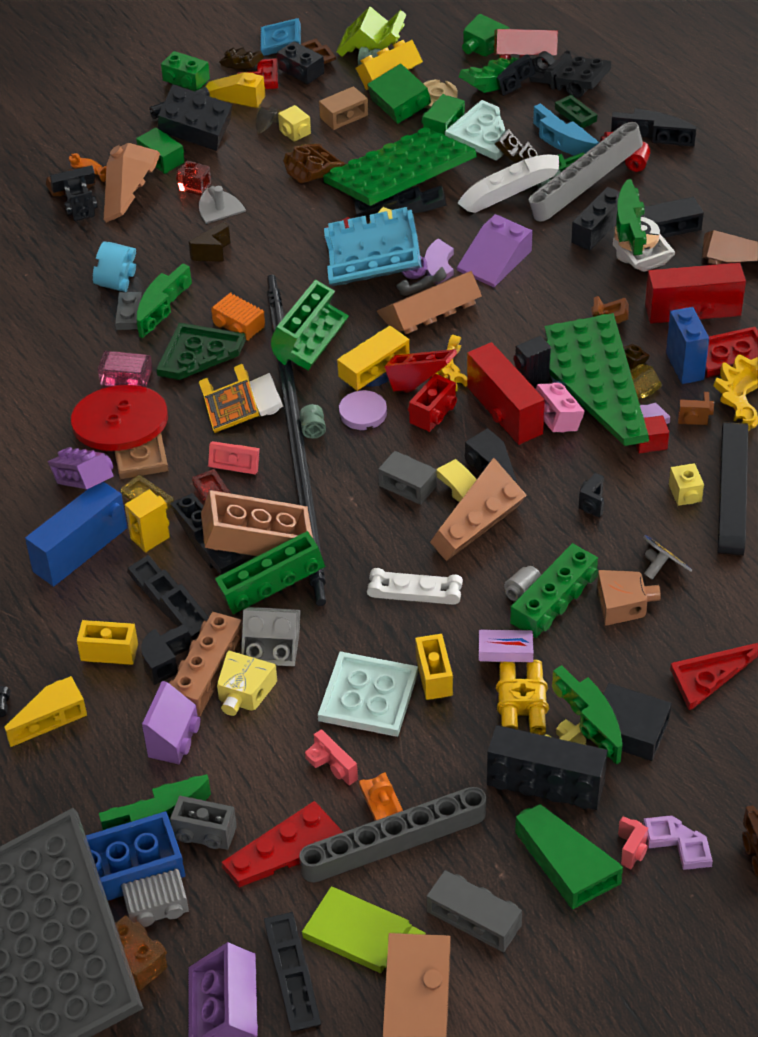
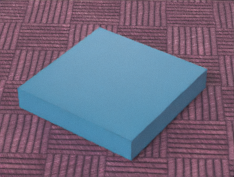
[261,18,301,56]

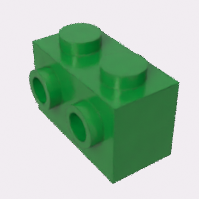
[161,51,210,91]

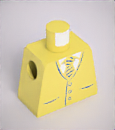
[217,650,277,716]

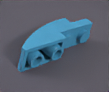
[533,103,599,156]

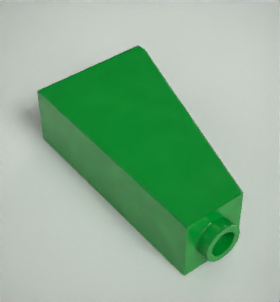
[515,804,623,910]

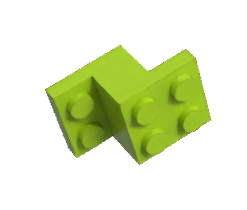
[336,6,406,57]

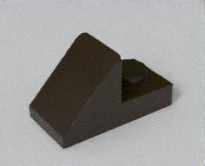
[188,222,231,262]

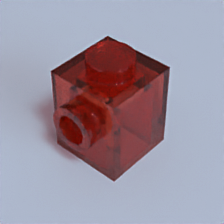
[176,161,211,196]

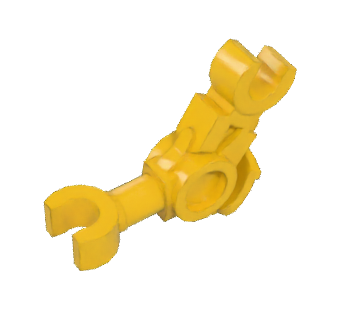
[432,335,467,391]

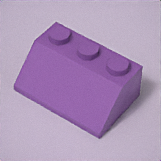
[189,942,258,1037]

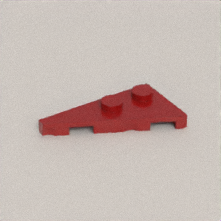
[670,643,758,710]

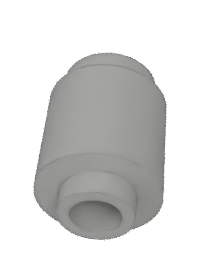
[504,566,541,601]

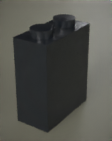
[589,683,672,761]

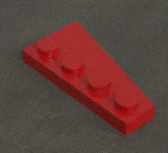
[222,801,343,888]

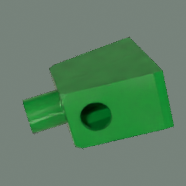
[462,14,510,56]

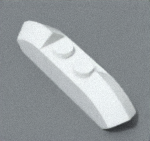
[458,155,559,213]

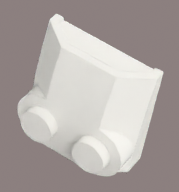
[613,234,675,272]

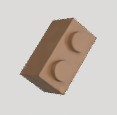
[319,86,368,130]

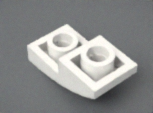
[250,373,283,416]

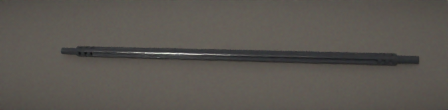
[267,275,326,606]

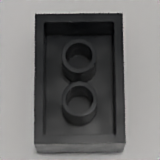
[158,85,232,151]

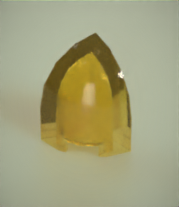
[630,364,662,398]

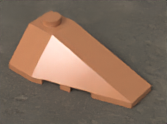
[702,230,758,265]

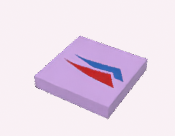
[479,630,533,662]

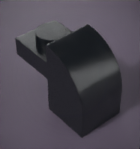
[141,624,191,685]

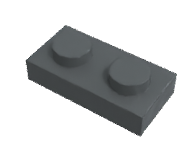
[115,292,142,330]

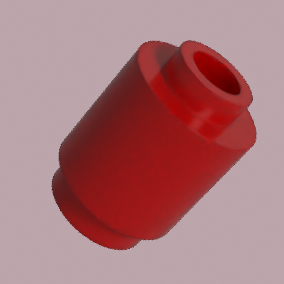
[625,142,650,172]

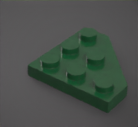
[156,323,246,380]

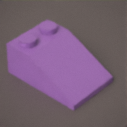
[457,214,532,287]

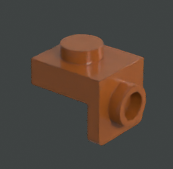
[591,296,629,323]
[678,392,714,425]

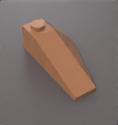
[104,143,160,223]

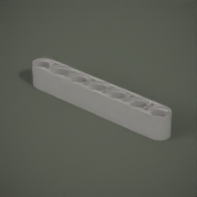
[528,122,643,221]

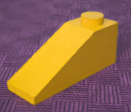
[205,72,265,108]
[4,676,87,747]

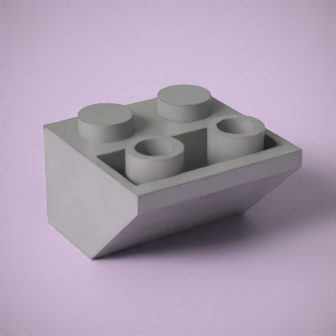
[242,607,300,666]

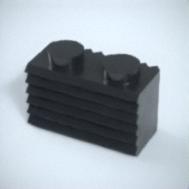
[513,336,551,389]

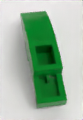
[459,57,519,92]
[616,179,647,255]
[136,263,192,338]
[552,665,622,765]
[99,774,211,830]

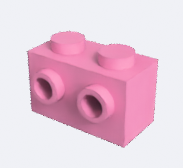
[536,383,585,433]

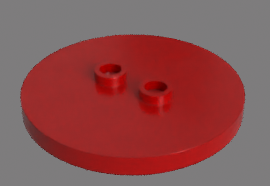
[71,385,168,451]

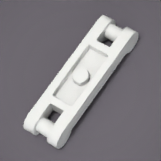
[367,568,463,604]

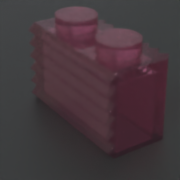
[98,351,152,387]

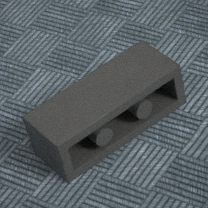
[427,870,522,953]

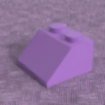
[142,681,200,764]

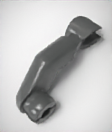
[396,267,447,296]

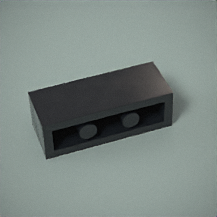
[571,187,620,250]
[641,197,704,238]

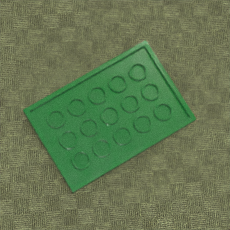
[323,128,477,206]

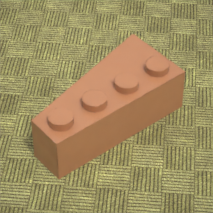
[430,458,527,561]

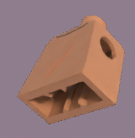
[597,570,661,625]

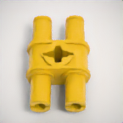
[496,660,549,735]

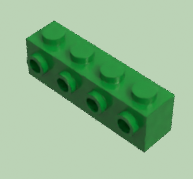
[215,531,325,614]
[510,543,598,638]

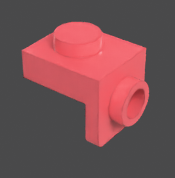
[618,816,648,869]

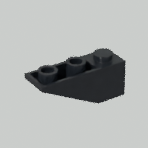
[464,428,517,483]

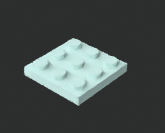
[318,652,418,737]

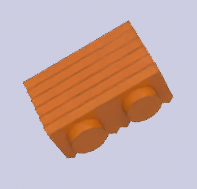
[211,292,265,341]

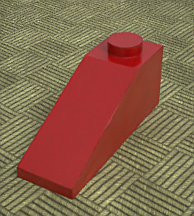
[384,349,457,393]

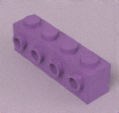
[48,447,114,489]

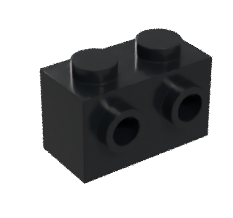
[277,41,324,84]

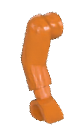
[69,153,107,182]

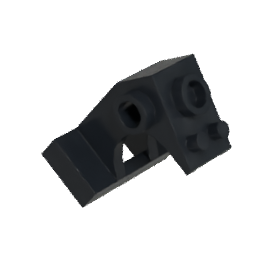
[50,165,98,221]

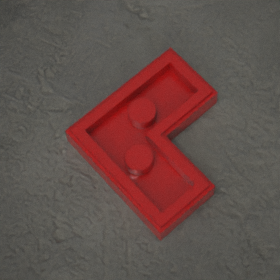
[237,58,278,89]

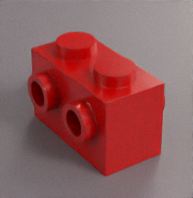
[408,374,457,432]

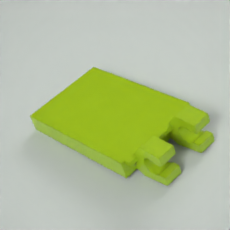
[302,886,426,973]

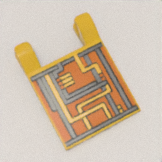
[199,364,259,433]

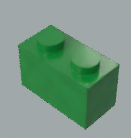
[422,94,465,135]
[136,128,185,174]

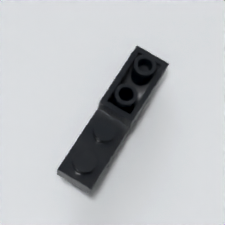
[611,109,697,146]
[170,493,244,575]

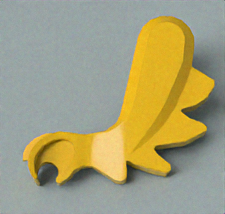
[713,355,758,431]

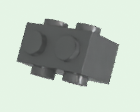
[170,796,237,850]

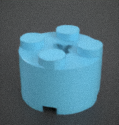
[93,241,136,292]

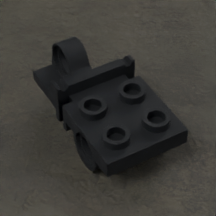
[529,50,612,98]

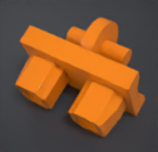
[359,772,403,821]

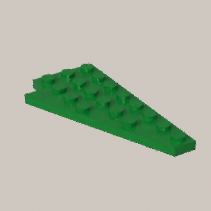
[545,313,649,446]

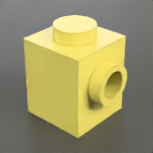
[278,105,311,142]
[669,463,704,506]

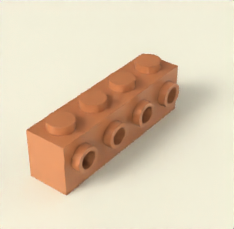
[169,611,243,716]

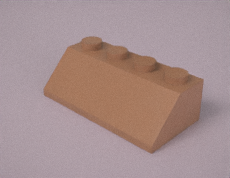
[377,271,482,334]

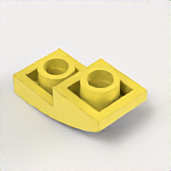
[437,459,477,502]

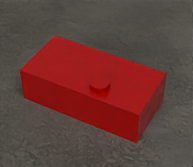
[645,263,746,324]
[467,342,545,445]

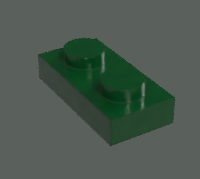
[555,95,598,128]

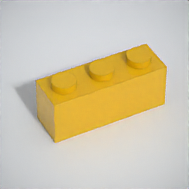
[356,40,423,90]
[337,326,410,391]

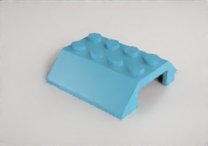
[324,207,422,286]

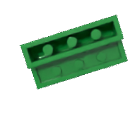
[271,279,349,371]

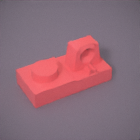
[208,441,260,474]
[305,729,358,786]

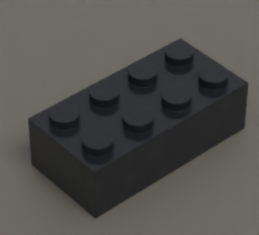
[487,725,608,810]

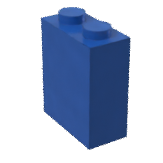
[666,307,709,384]

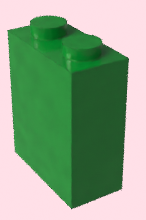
[367,63,431,124]

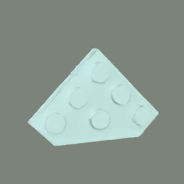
[445,100,505,161]

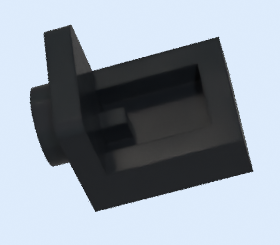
[579,473,604,518]

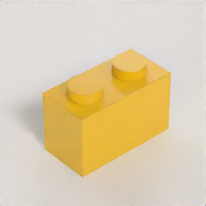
[125,489,170,553]
[77,620,138,665]
[415,634,453,700]

